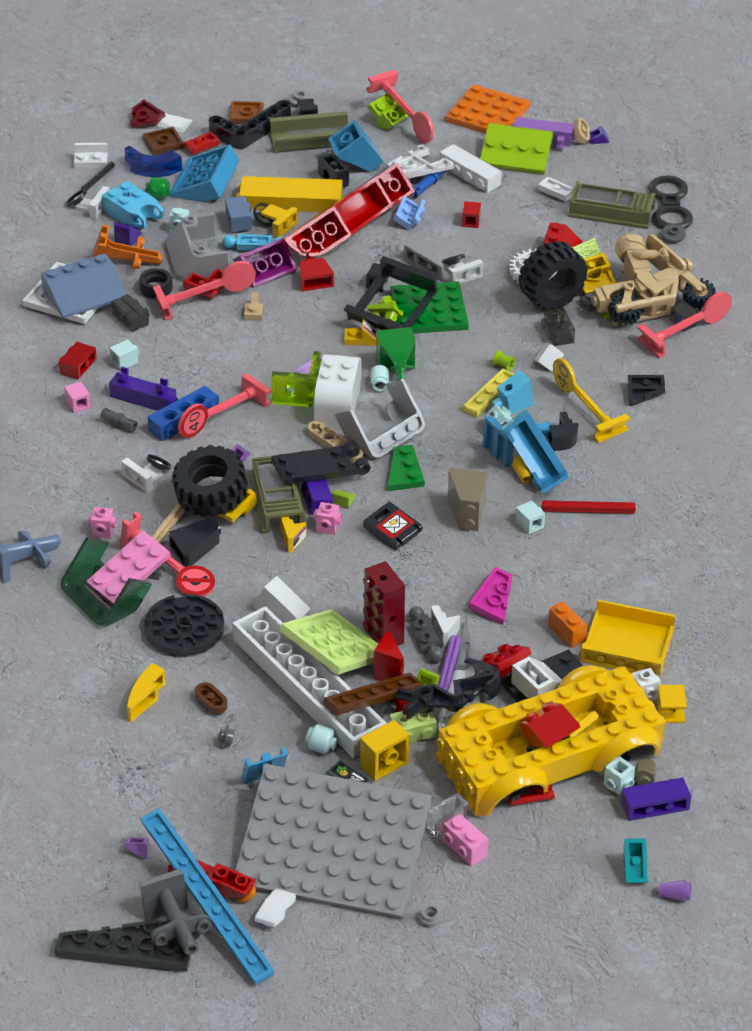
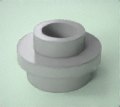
[419,905,442,926]

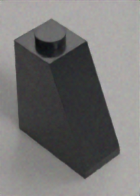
[169,517,221,567]

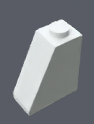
[253,576,311,623]

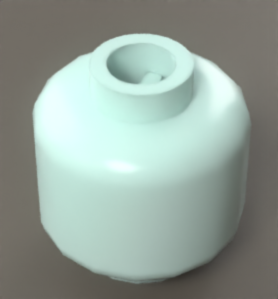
[305,724,338,754]

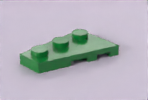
[388,445,425,491]

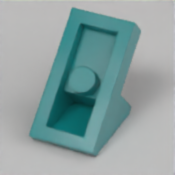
[623,838,648,883]

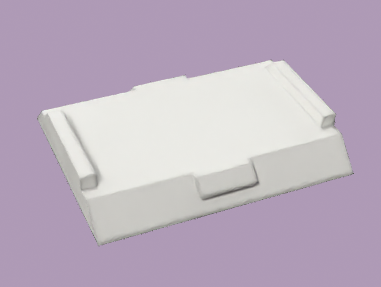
[157,114,193,133]

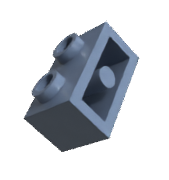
[225,196,254,232]

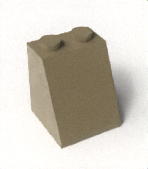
[448,468,487,531]

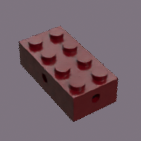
[362,561,405,646]

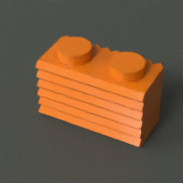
[548,601,588,648]

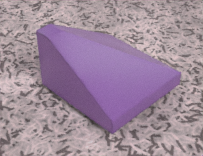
[232,443,250,462]
[125,837,149,858]

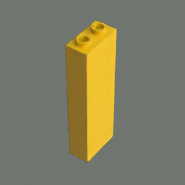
[237,176,343,212]

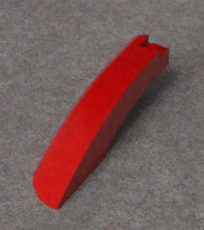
[283,163,415,257]

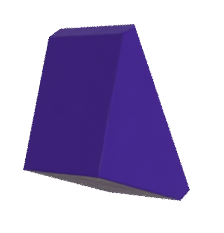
[114,222,142,246]

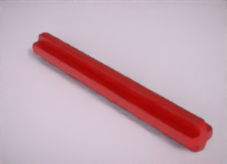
[541,500,636,514]

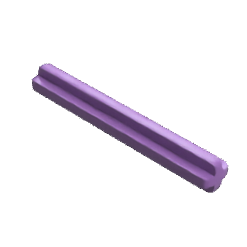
[437,635,461,691]

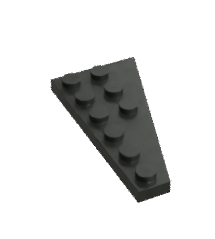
[54,914,199,972]

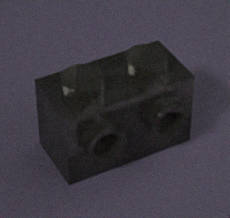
[541,308,575,346]

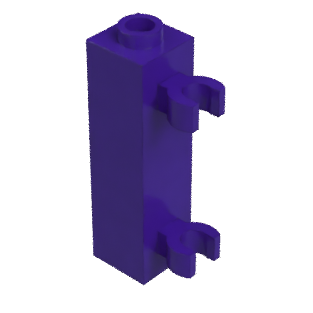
[109,366,178,411]

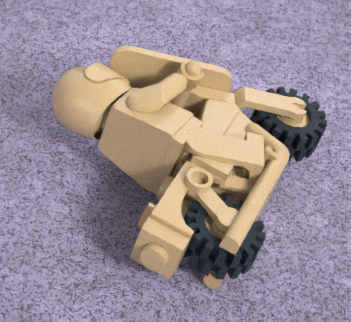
[591,233,716,326]

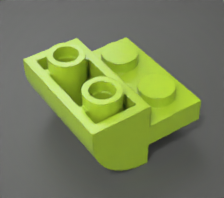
[367,93,409,130]

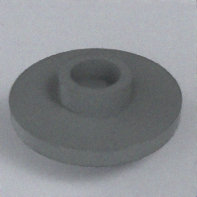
[662,224,686,242]

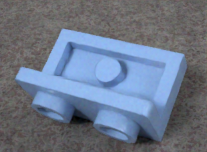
[393,196,425,230]

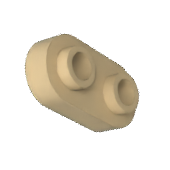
[574,117,590,144]

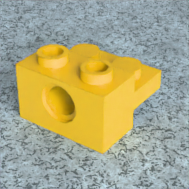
[581,253,617,295]

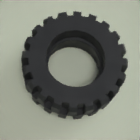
[518,241,587,310]
[172,445,248,518]

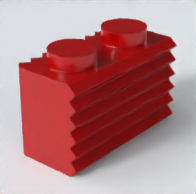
[58,341,97,380]

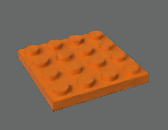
[445,84,531,134]

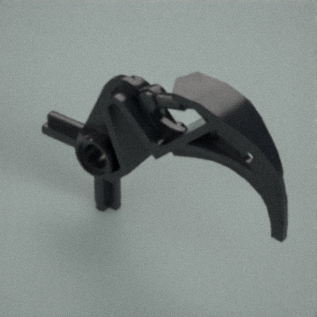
[396,658,501,719]

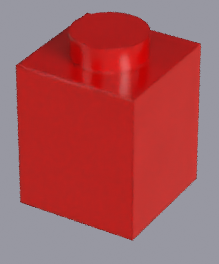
[462,201,481,228]

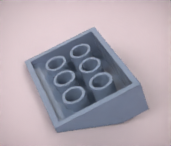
[41,253,128,318]

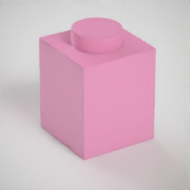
[64,382,91,413]

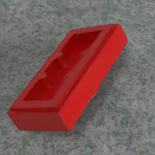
[183,132,220,155]

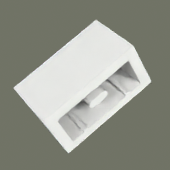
[511,657,562,699]

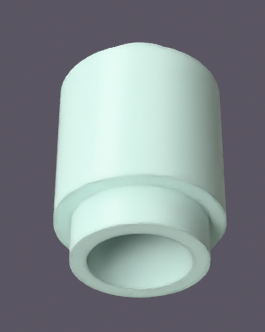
[371,365,389,392]

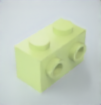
[390,712,437,743]

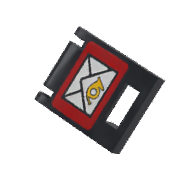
[363,501,423,550]

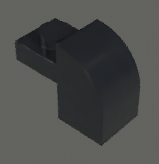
[548,412,578,451]

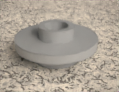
[289,91,311,106]

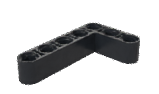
[209,100,291,150]

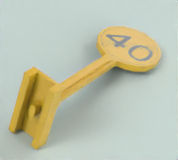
[552,358,630,443]

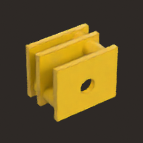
[657,685,687,723]

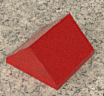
[374,631,404,681]

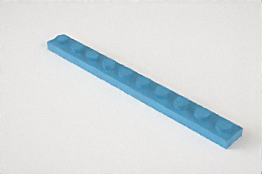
[141,808,275,986]

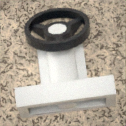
[66,186,110,220]
[441,254,483,284]
[122,454,172,493]

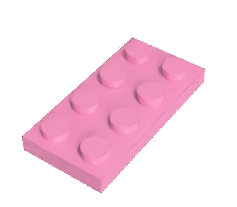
[87,531,171,607]

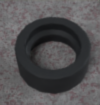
[139,268,173,299]

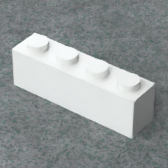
[439,144,502,193]

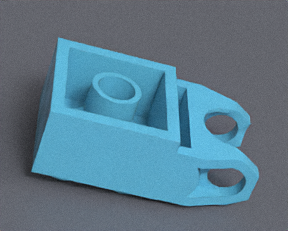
[102,181,164,229]

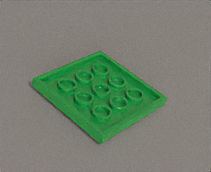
[390,281,469,334]

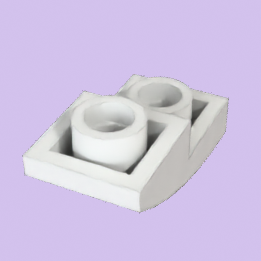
[255,888,296,927]

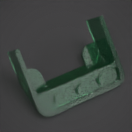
[61,537,152,626]

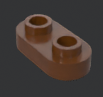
[195,682,228,714]

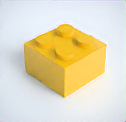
[360,720,409,781]

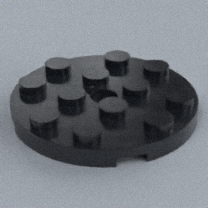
[144,594,225,655]

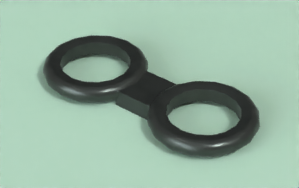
[649,175,693,229]

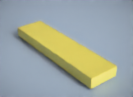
[462,369,514,418]

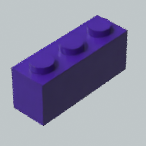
[621,777,691,821]

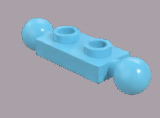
[222,234,284,251]

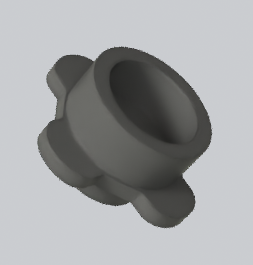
[218,724,234,749]

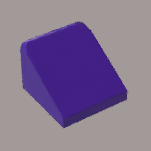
[589,126,609,144]

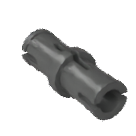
[100,407,138,432]

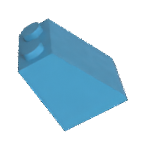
[328,120,384,172]

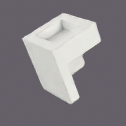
[534,343,564,371]

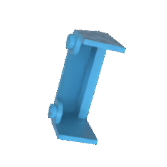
[501,409,569,494]

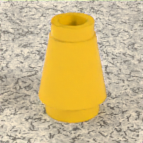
[512,455,532,483]

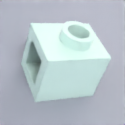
[110,340,139,371]
[515,500,545,534]

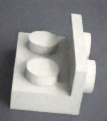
[74,143,108,168]

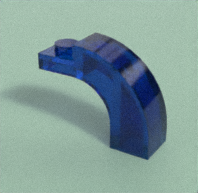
[124,145,182,177]

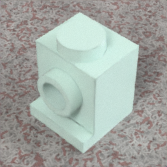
[169,208,190,234]

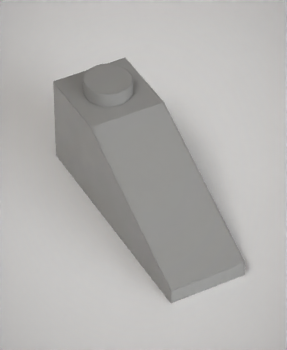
[404,236,444,281]

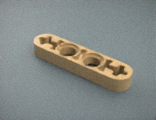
[307,421,363,463]

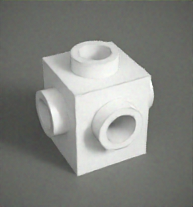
[632,668,661,701]

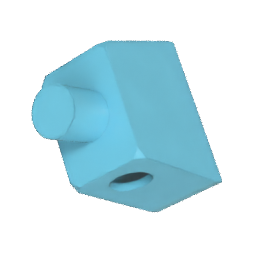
[491,371,534,414]

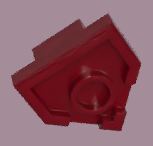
[130,99,166,128]

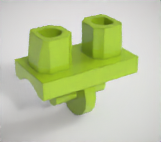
[367,296,403,322]

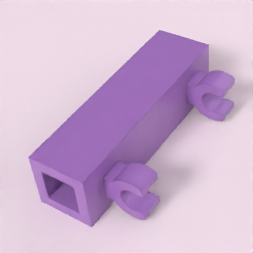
[511,117,574,150]

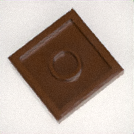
[143,127,185,156]

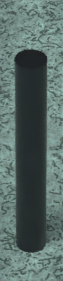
[81,161,115,191]

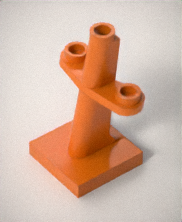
[92,224,163,270]

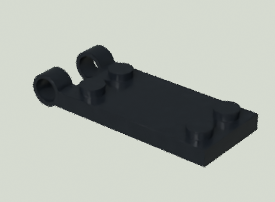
[271,440,371,485]

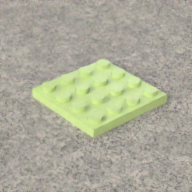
[279,609,378,675]

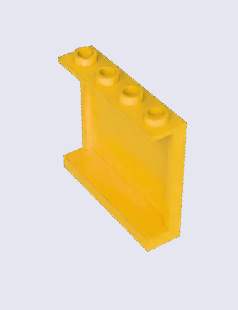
[580,600,676,678]

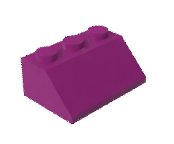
[233,238,297,288]

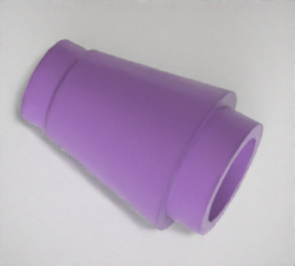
[659,880,691,902]

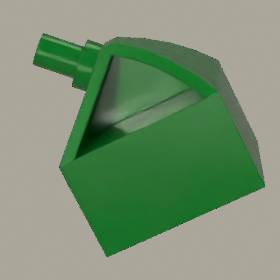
[376,327,416,380]

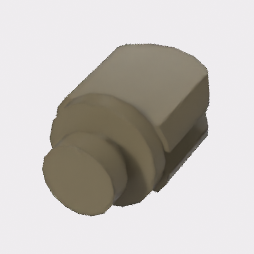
[635,759,656,785]

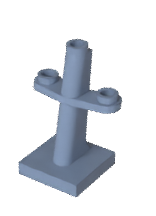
[0,531,61,583]

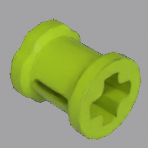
[492,350,516,371]

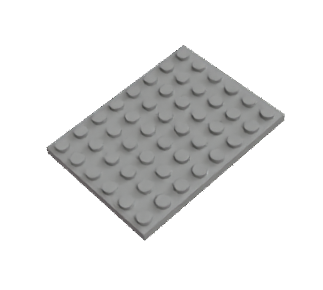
[235,764,433,919]

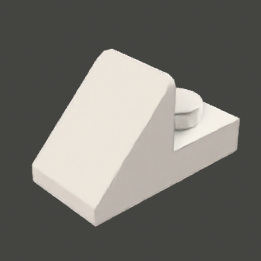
[431,605,460,647]

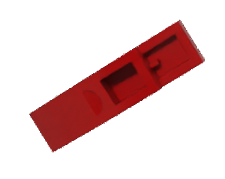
[168,859,256,898]

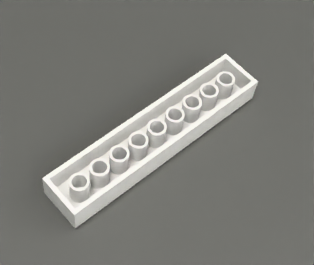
[233,606,387,758]

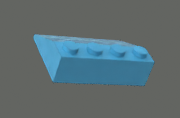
[169,145,240,202]

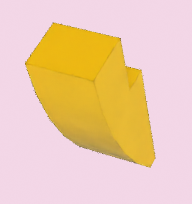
[127,663,166,722]

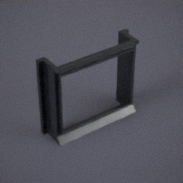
[344,256,438,330]

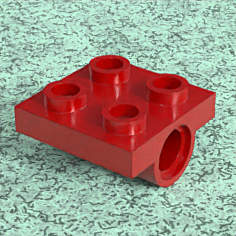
[479,644,532,678]

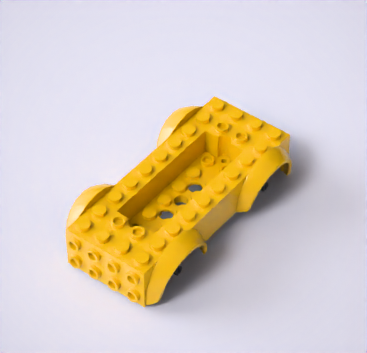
[436,665,666,816]

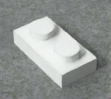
[538,177,574,202]

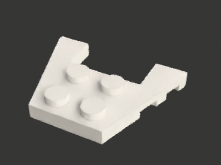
[387,144,454,179]

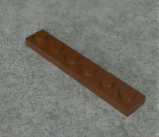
[323,673,423,716]

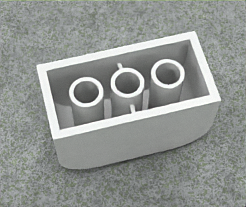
[314,354,361,430]

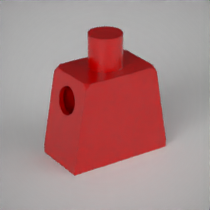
[300,257,334,292]

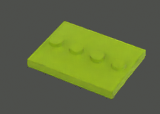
[480,123,553,175]

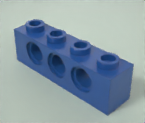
[147,386,219,441]

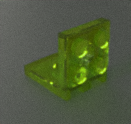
[271,351,322,407]

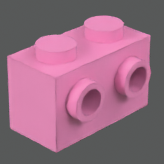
[443,814,488,866]

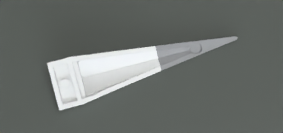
[438,621,480,732]

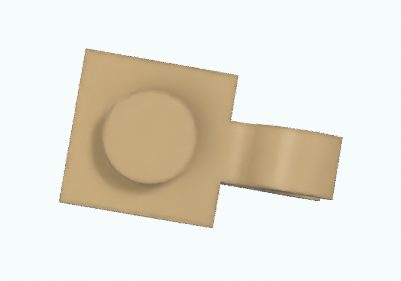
[244,292,263,320]

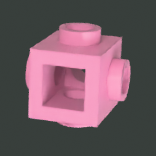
[313,502,342,535]
[88,507,117,539]

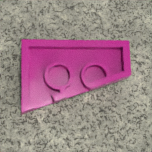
[468,567,513,625]

